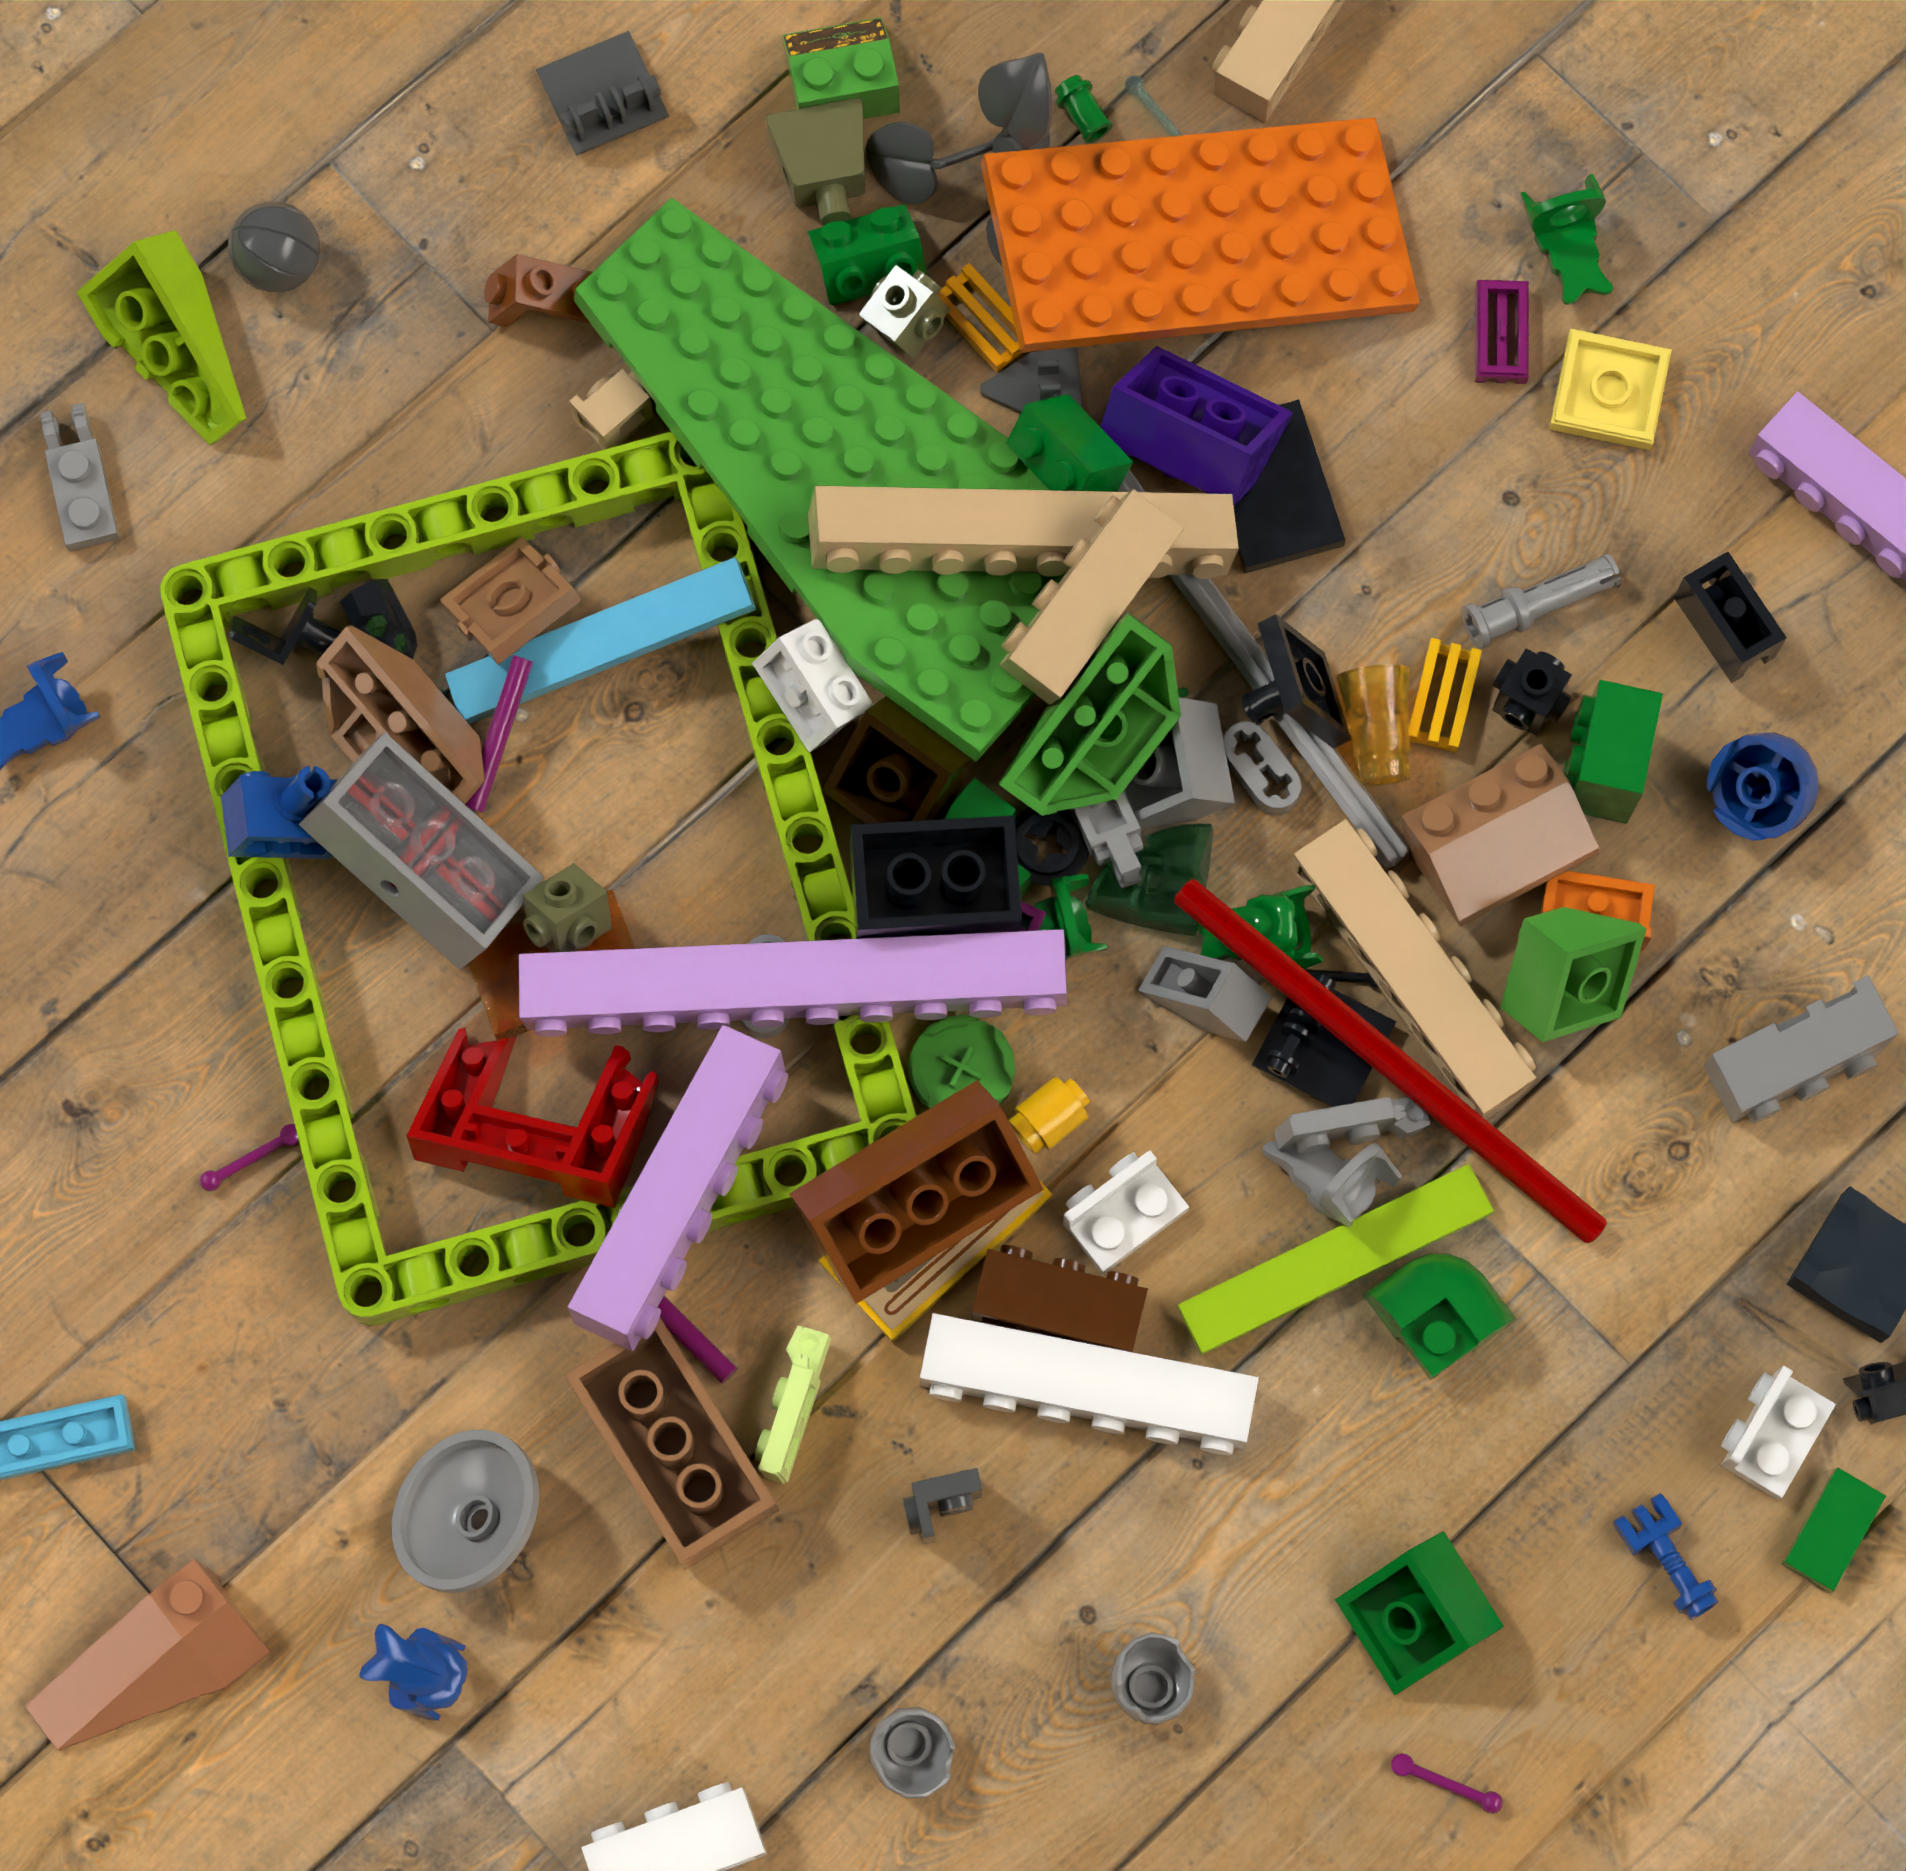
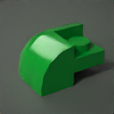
[1363,1253,1517,1381]

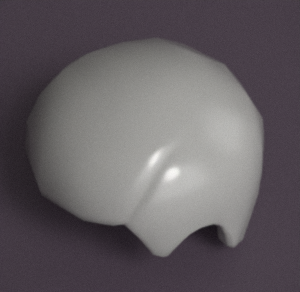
[1110,1632,1195,1725]
[869,1707,955,1799]

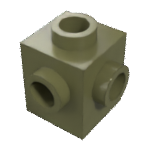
[858,265,951,358]
[523,863,612,953]

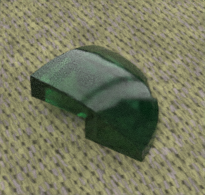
[1085,823,1214,936]

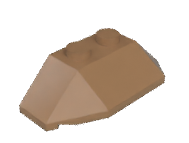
[316,626,485,804]

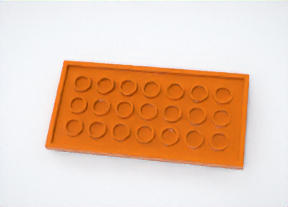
[980,117,1420,353]

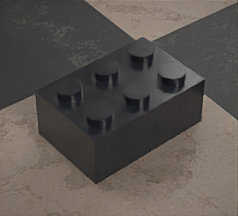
[849,815,1022,939]

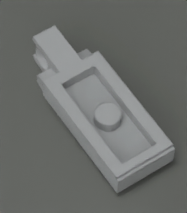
[1070,791,1143,889]
[1274,1097,1430,1154]

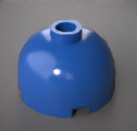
[1707,732,1819,841]

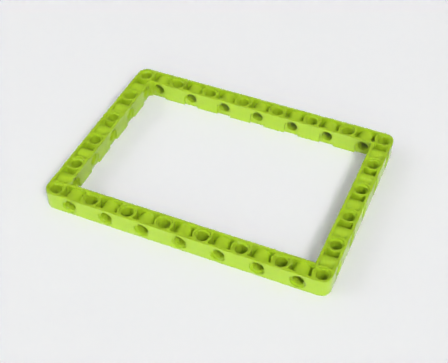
[160,432,917,1326]

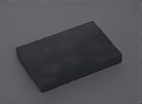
[1234,399,1345,574]

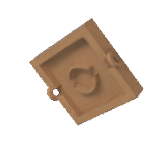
[439,537,581,665]

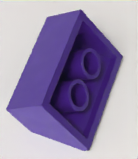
[1101,346,1293,506]

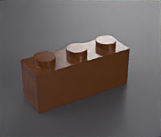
[972,1245,1148,1352]

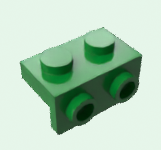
[807,204,927,305]

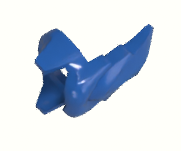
[0,652,101,770]
[359,1623,468,1721]

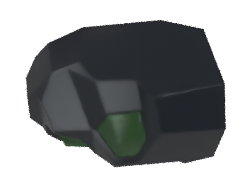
[340,579,417,659]

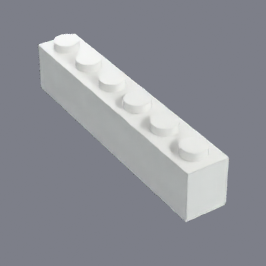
[920,1313,1259,1455]

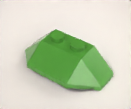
[999,613,1181,816]

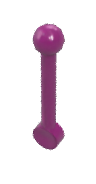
[199,1124,300,1191]
[1391,1753,1503,1814]

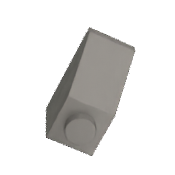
[1138,946,1272,1042]

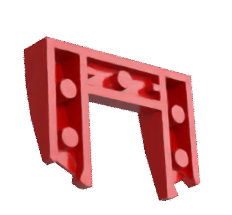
[406,1020,659,1208]

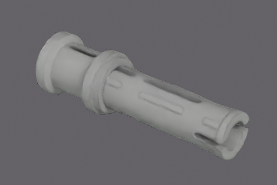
[1461,554,1621,650]

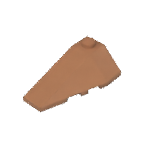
[25,1559,272,1751]

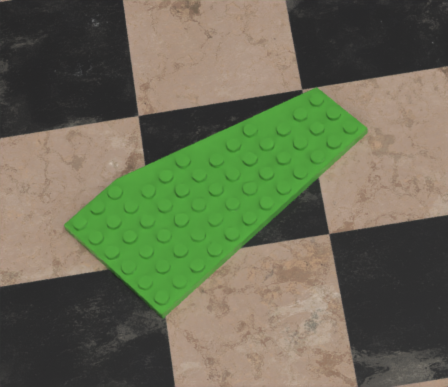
[574,197,1066,762]

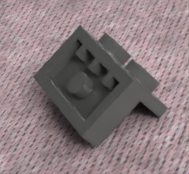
[903,1468,982,1545]

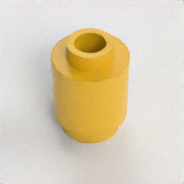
[1008,1076,1090,1155]

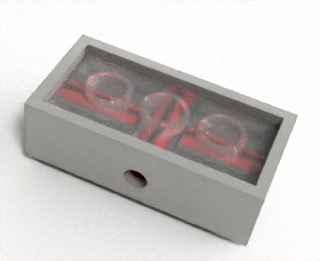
[299,732,545,970]

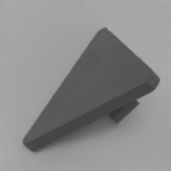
[980,347,1082,414]

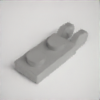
[40,403,120,551]

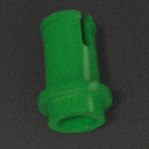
[1055,75,1113,144]

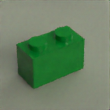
[1006,394,1133,492]

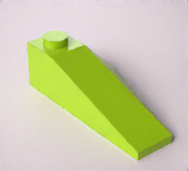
[76,230,247,445]

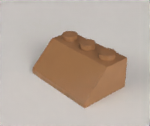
[1402,744,1599,927]

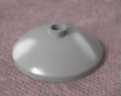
[392,1430,539,1593]

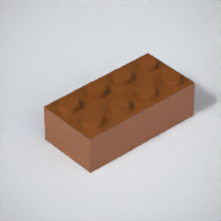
[789,1080,1044,1304]

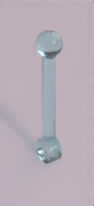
[1124,75,1182,136]

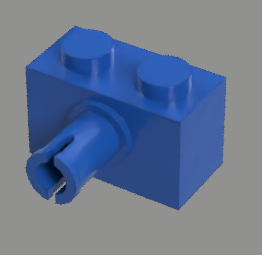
[221,766,338,859]

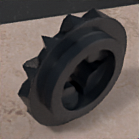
[1014,807,1089,887]

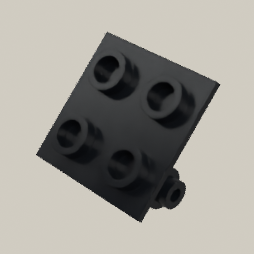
[1252,974,1397,1107]

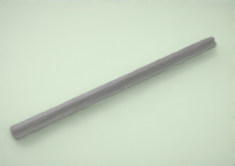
[1118,470,1410,868]

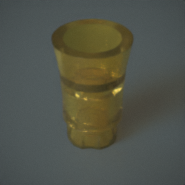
[1336,665,1411,786]

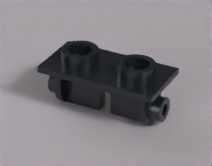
[1843,1362,1906,1424]

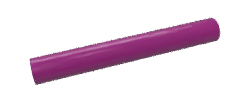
[465,655,533,812]
[657,1296,738,1384]

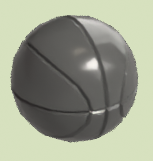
[228,202,320,292]

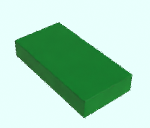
[1781,1467,1886,1593]

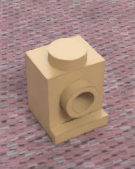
[569,368,654,450]

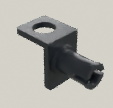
[228,587,341,665]

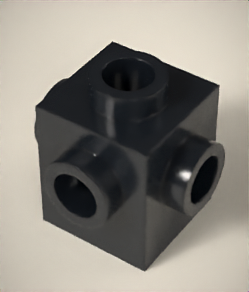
[1492,648,1573,736]

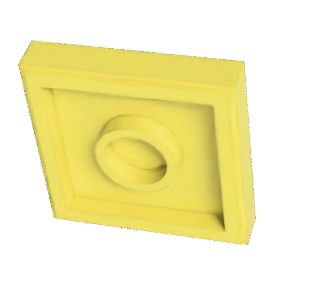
[1549,329,1672,450]

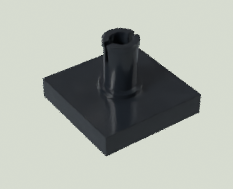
[1242,614,1352,749]

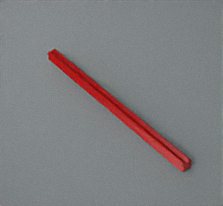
[1174,879,1607,1243]

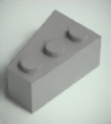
[1704,975,1899,1124]

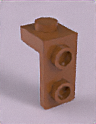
[484,254,593,327]

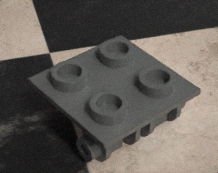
[536,31,669,156]

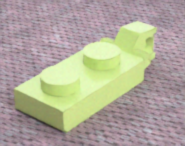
[755,1326,831,1484]

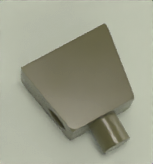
[766,97,866,225]

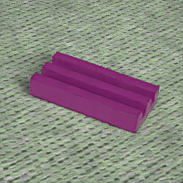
[1475,280,1529,384]

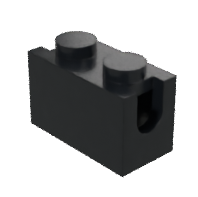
[1674,552,1787,683]

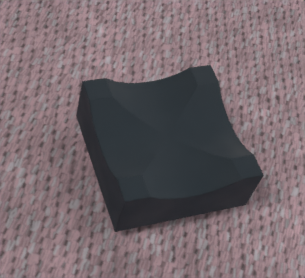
[1786,1186,1906,1343]

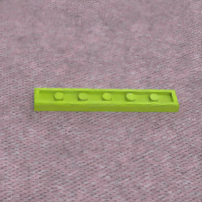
[1177,1164,1494,1356]

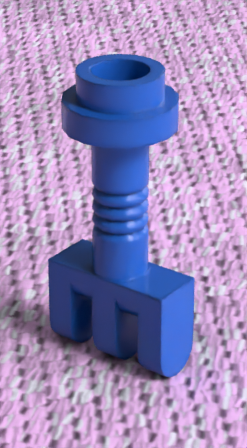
[1613,1493,1718,1620]

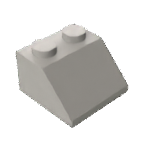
[1124,697,1235,829]

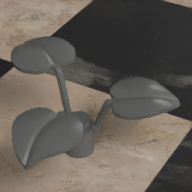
[865,52,1052,266]

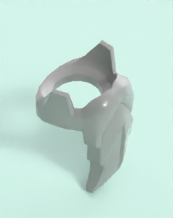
[1262,1141,1402,1228]

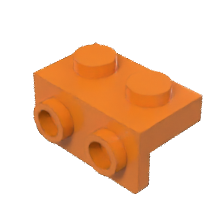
[1540,871,1655,951]

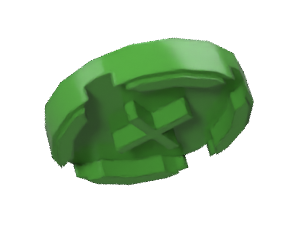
[908,1015,1015,1110]

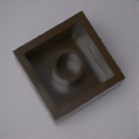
[822,696,974,824]

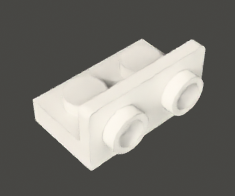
[752,619,874,753]
[1063,1150,1189,1275]
[1720,1365,1836,1500]

